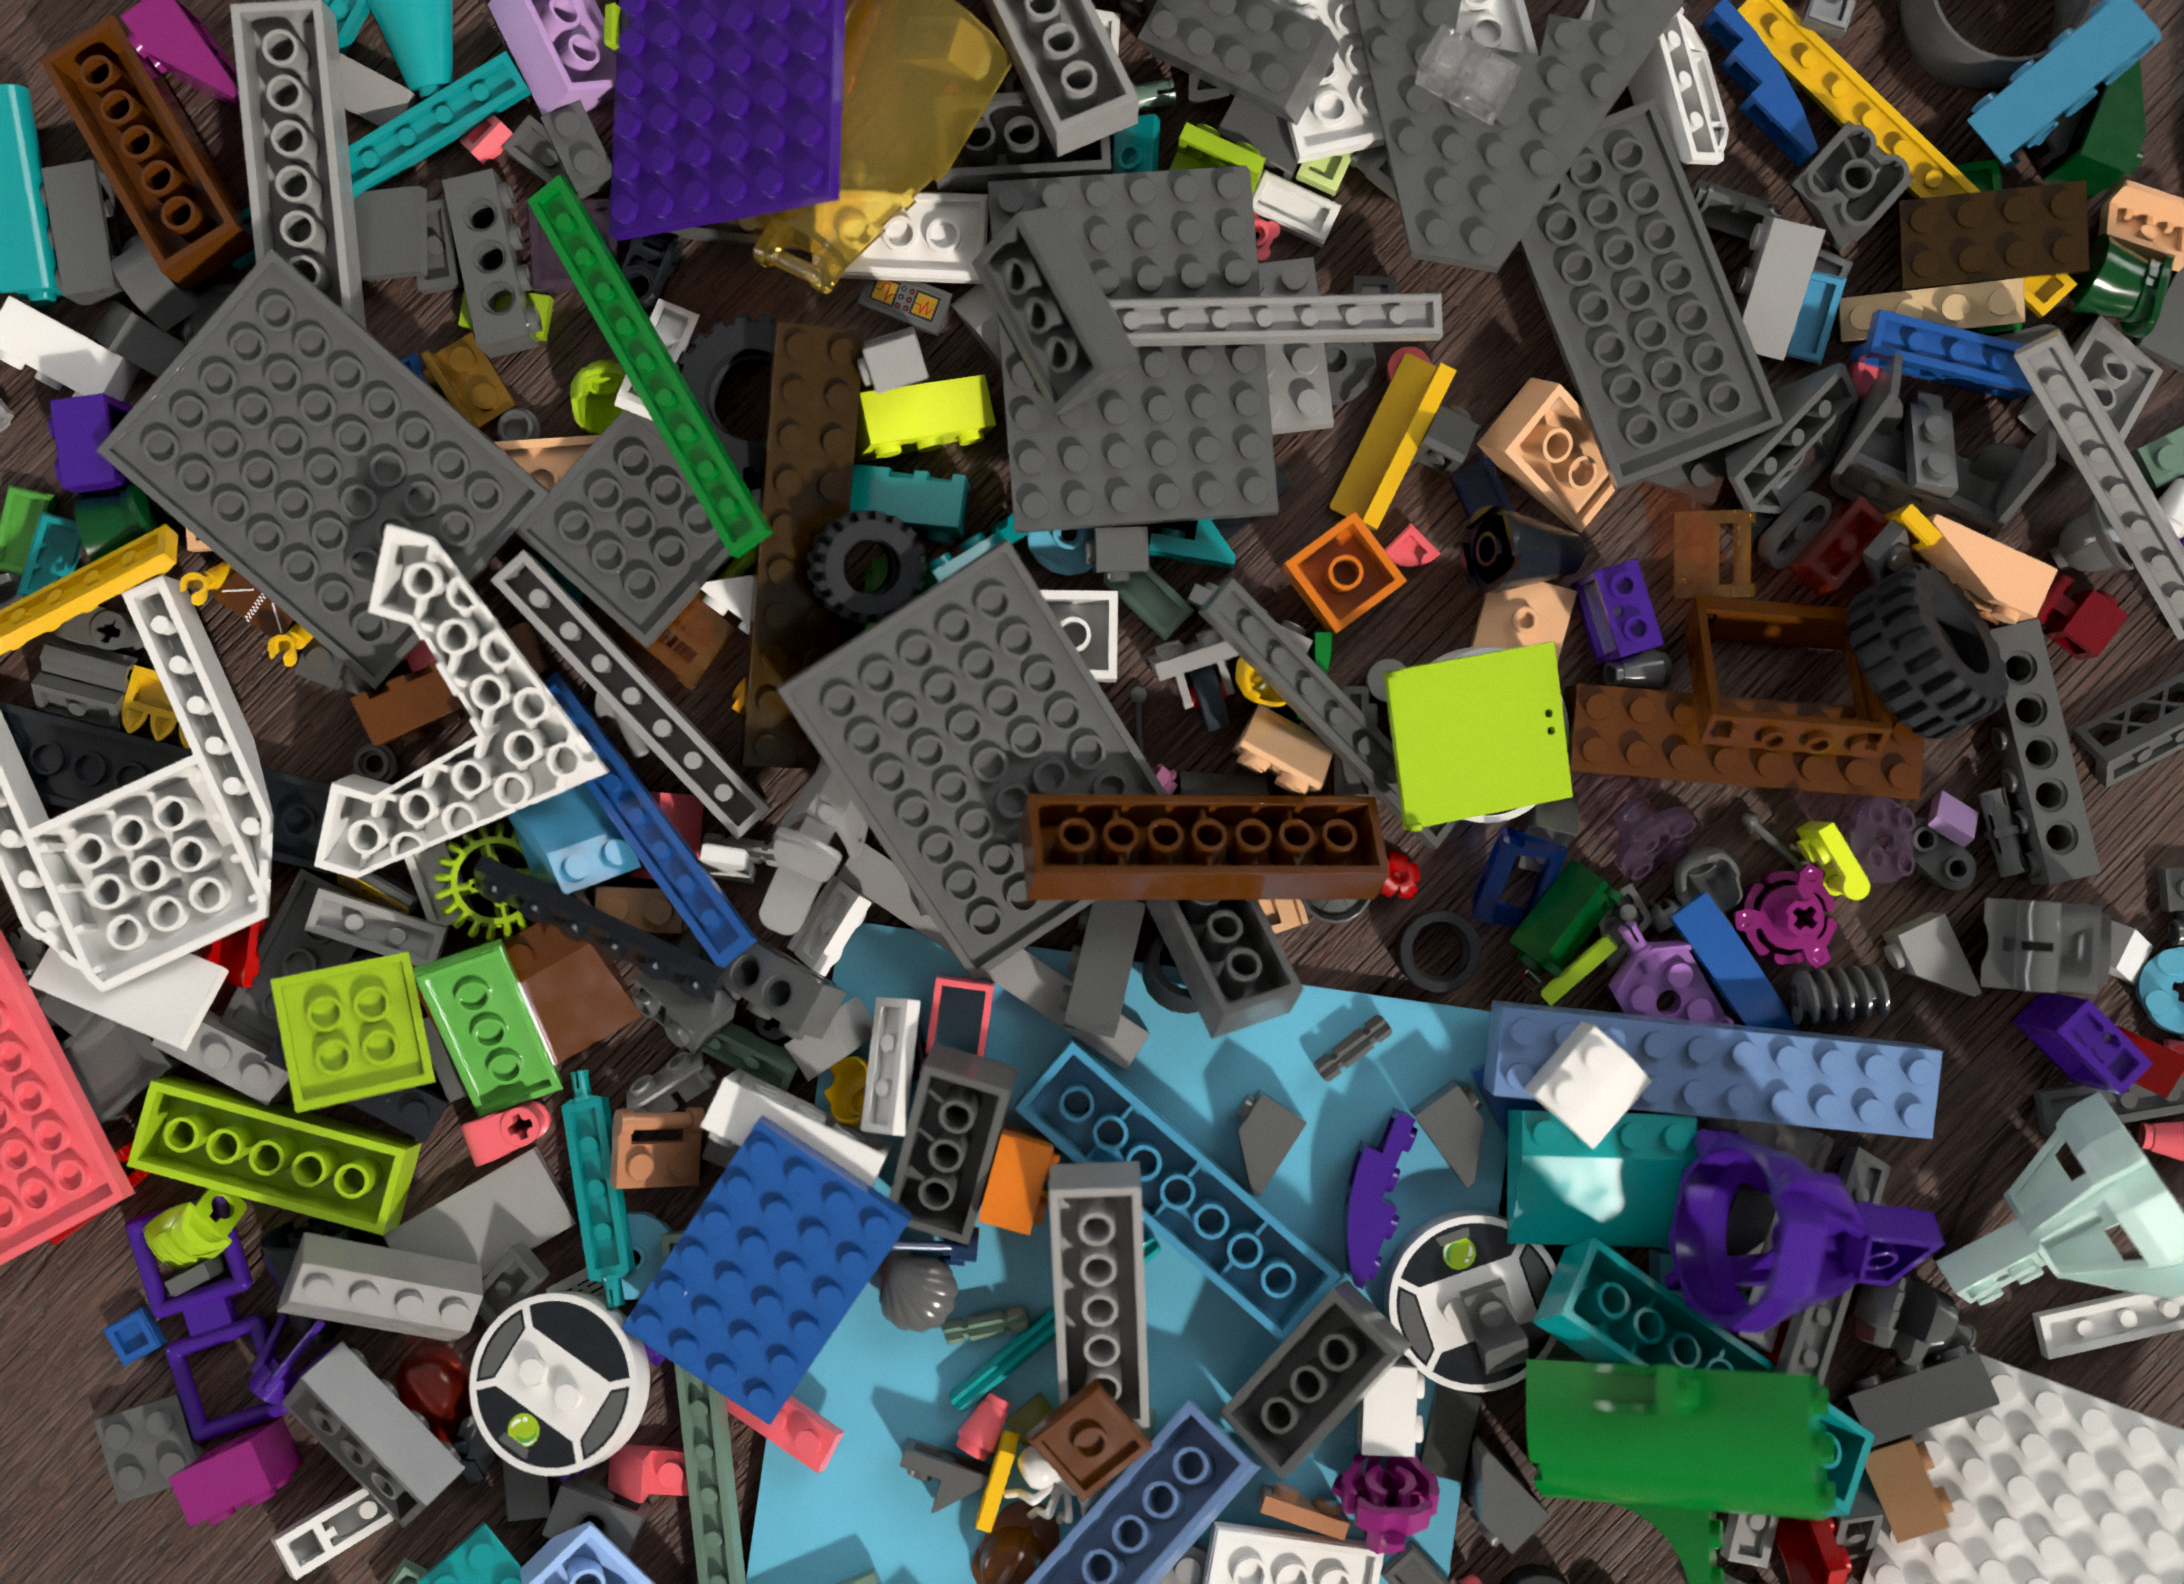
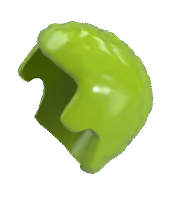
[570,359,626,435]

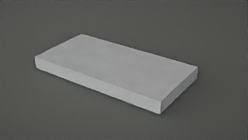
[382,1146,579,1278]

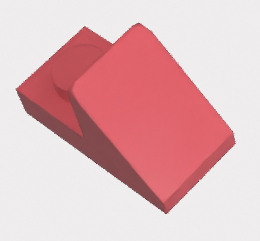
[608,1444,689,1503]

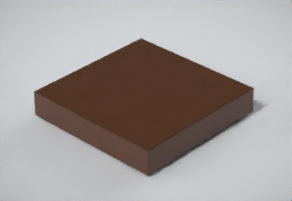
[1026,1378,1153,1502]

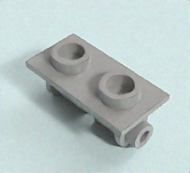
[626,1051,717,1113]

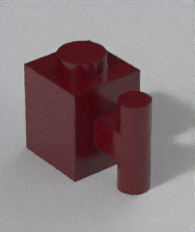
[2031,573,2129,660]

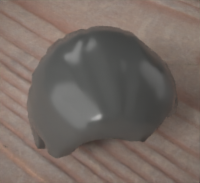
[1673,846,1743,914]

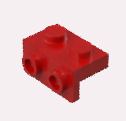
[1775,1517,1851,1584]

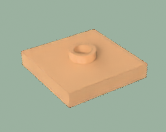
[1470,582,1577,663]

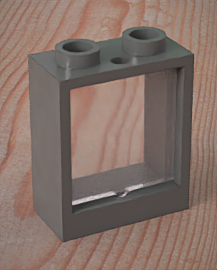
[60,1014,187,1129]

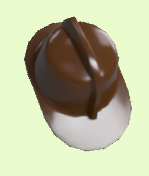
[972,1501,1060,1584]

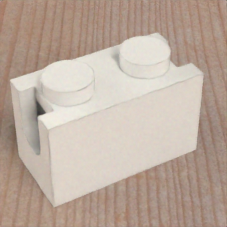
[1357,1357,1425,1457]

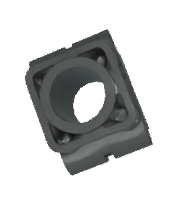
[1980,898,2111,995]

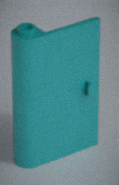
[0,84,63,307]

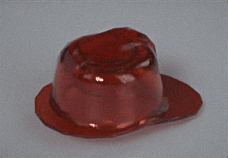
[397,1345,471,1443]

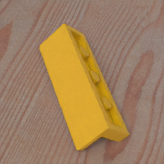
[1330,353,1457,531]

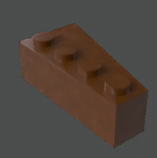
[350,623,553,747]

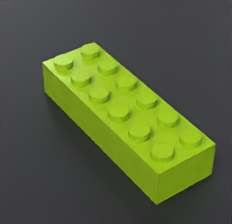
[127,1075,422,1235]

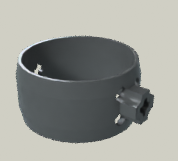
[1897,0,2095,91]

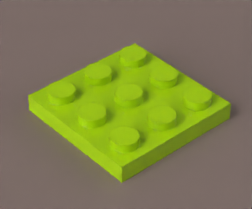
[270,951,436,1113]

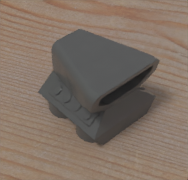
[1791,120,1914,253]

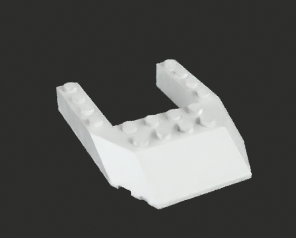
[0,575,274,992]

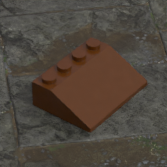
[417,921,643,1066]

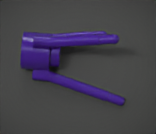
[247,1312,339,1405]

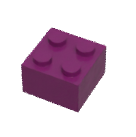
[168,1416,304,1527]

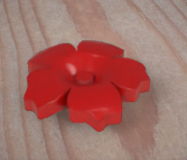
[1380,850,1421,900]

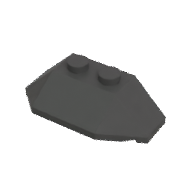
[1724,363,1860,514]

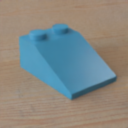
[508,783,641,897]

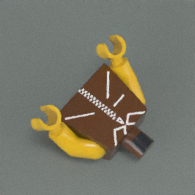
[180,561,314,667]

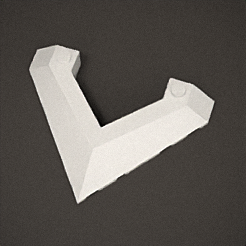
[314,524,610,879]

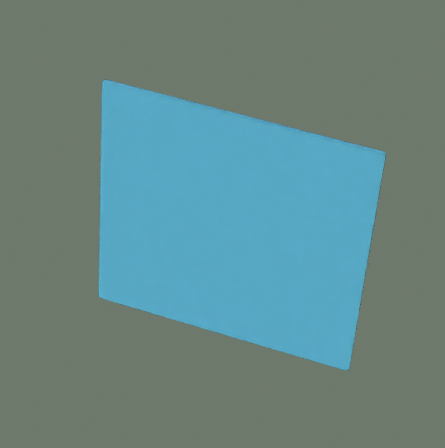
[746,922,1507,1584]

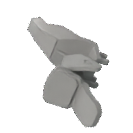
[759,757,868,935]

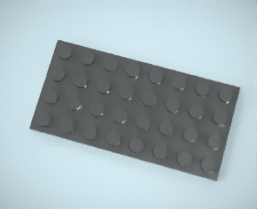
[1518,98,1784,490]

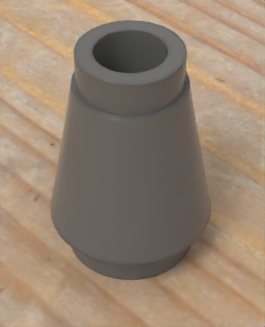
[1603,648,1673,690]

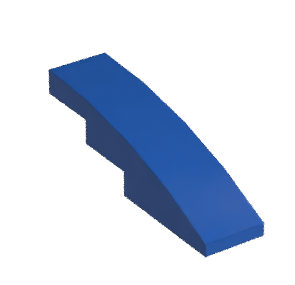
[1701,0,1818,168]
[1667,891,1798,1031]

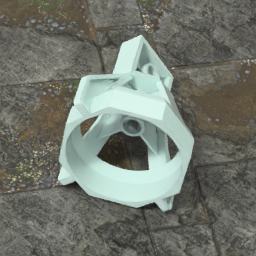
[1936,1091,2184,1305]

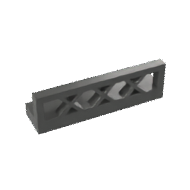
[2073,672,2184,788]

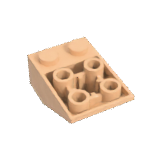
[1231,704,1334,795]

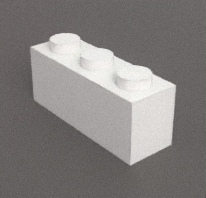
[0,296,141,402]

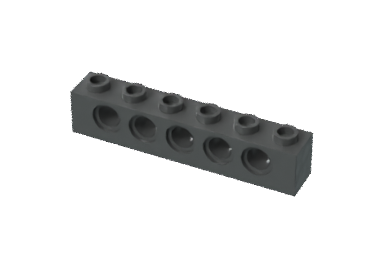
[1990,618,2101,885]

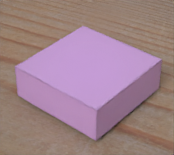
[1927,790,1979,848]

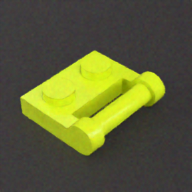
[1796,821,1870,900]

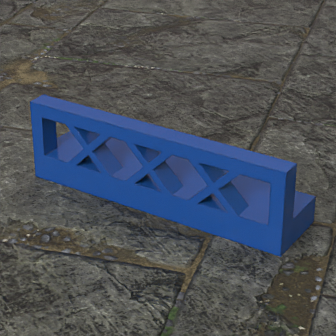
[1849,309,2035,400]

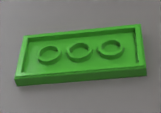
[414,939,563,1118]

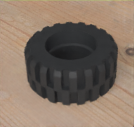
[676,313,790,487]
[1846,563,2009,739]

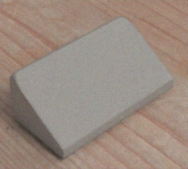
[339,52,421,127]

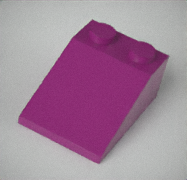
[120,0,241,113]

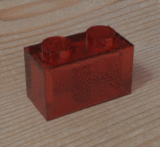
[1787,496,1890,596]

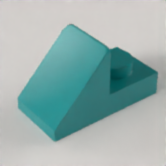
[1149,520,1236,570]

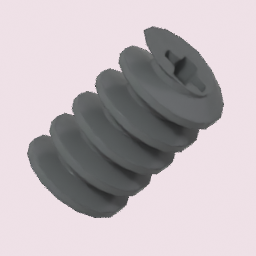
[1788,964,1890,1025]

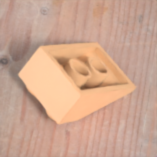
[1477,377,1615,533]
[1915,514,2058,628]

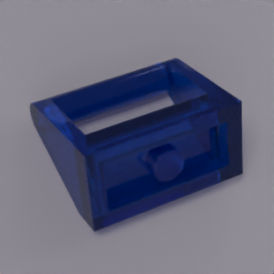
[1471,826,1568,926]

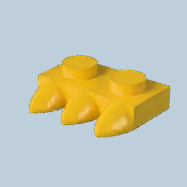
[121,665,190,749]

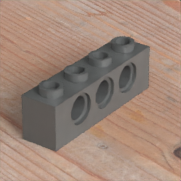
[442,168,543,358]
[678,927,847,1040]

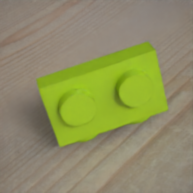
[1169,122,1266,194]

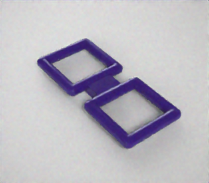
[125,1195,289,1442]

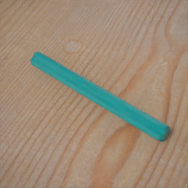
[948,1232,1161,1412]

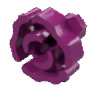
[1733,864,1837,969]
[1332,1452,1440,1554]

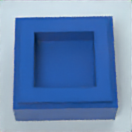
[103,1305,168,1367]

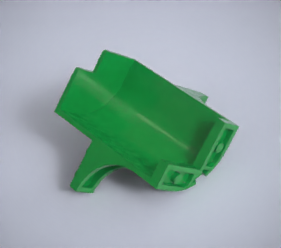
[1526,1359,1836,1584]

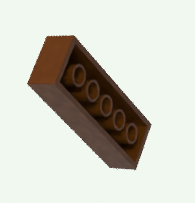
[40,14,255,290]

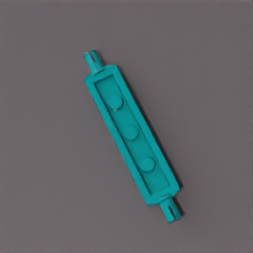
[561,1070,636,1308]

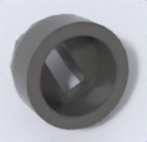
[1650,897,1682,934]

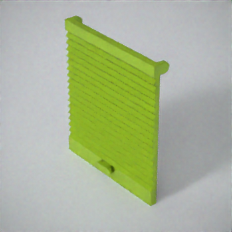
[1383,641,1573,831]

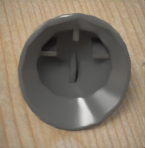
[2050,496,2134,572]

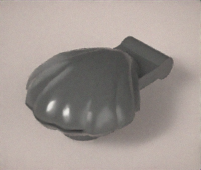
[876,1235,958,1333]

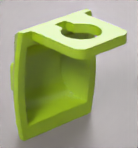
[142,1188,247,1270]

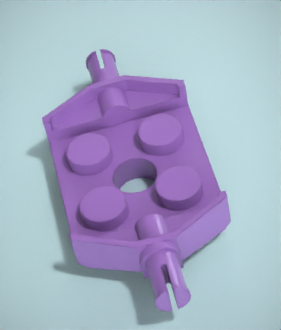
[1609,921,1734,1024]

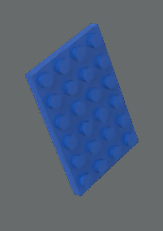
[621,1115,913,1425]

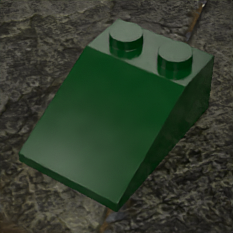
[2042,59,2146,199]

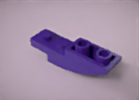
[1343,1107,1418,1290]

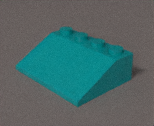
[1507,1109,1697,1247]

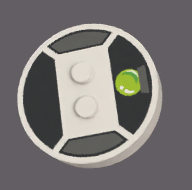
[1384,1210,1557,1392]
[469,1291,650,1476]

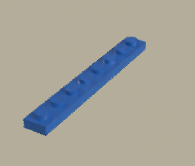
[543,671,758,968]

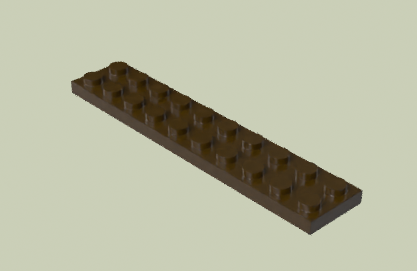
[739,321,865,769]

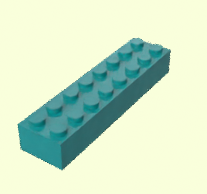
[1533,1237,1875,1517]

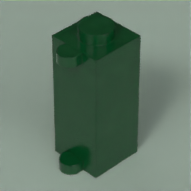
[1508,859,1622,979]

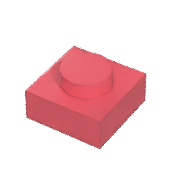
[459,115,513,164]

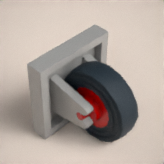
[1147,628,1239,732]

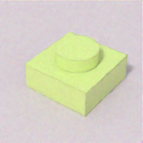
[1296,152,1354,197]

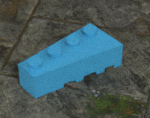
[1967,0,2162,172]

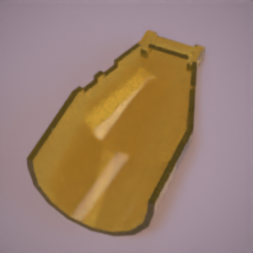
[753,0,1013,294]

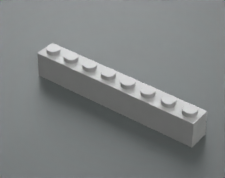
[491,550,772,840]

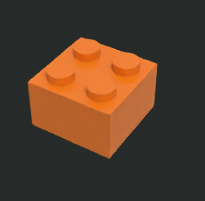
[1280,511,1407,637]
[978,1122,1061,1235]

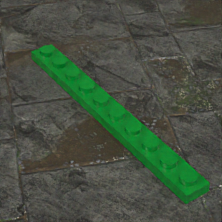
[527,174,773,558]

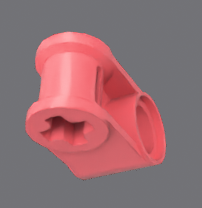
[459,1100,552,1167]

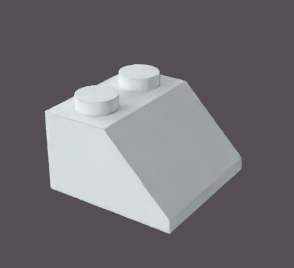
[1524,1021,1652,1149]

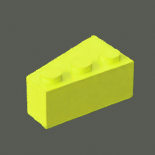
[854,374,996,464]

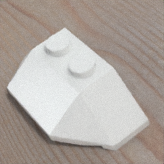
[1627,7,1729,165]

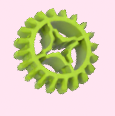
[434,823,533,942]

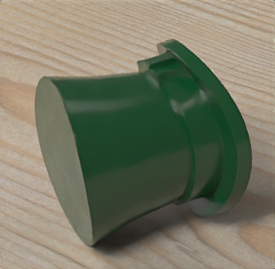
[2067,233,2175,338]
[75,481,180,562]

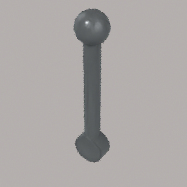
[1130,687,1147,756]
[1741,811,1810,872]

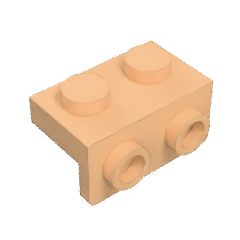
[2098,180,2184,272]

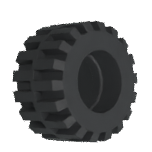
[806,510,926,623]

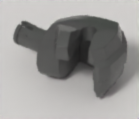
[1851,1276,1977,1366]

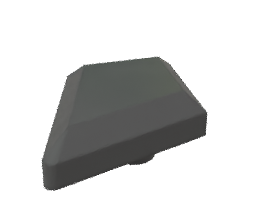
[1597,882,1652,968]

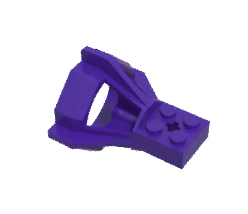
[1664,1129,1945,1333]

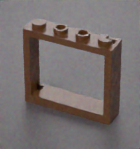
[1684,595,1893,758]

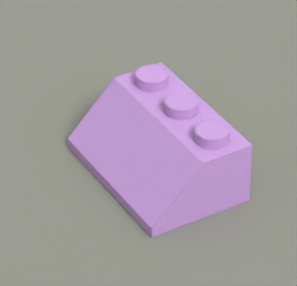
[488,0,617,116]

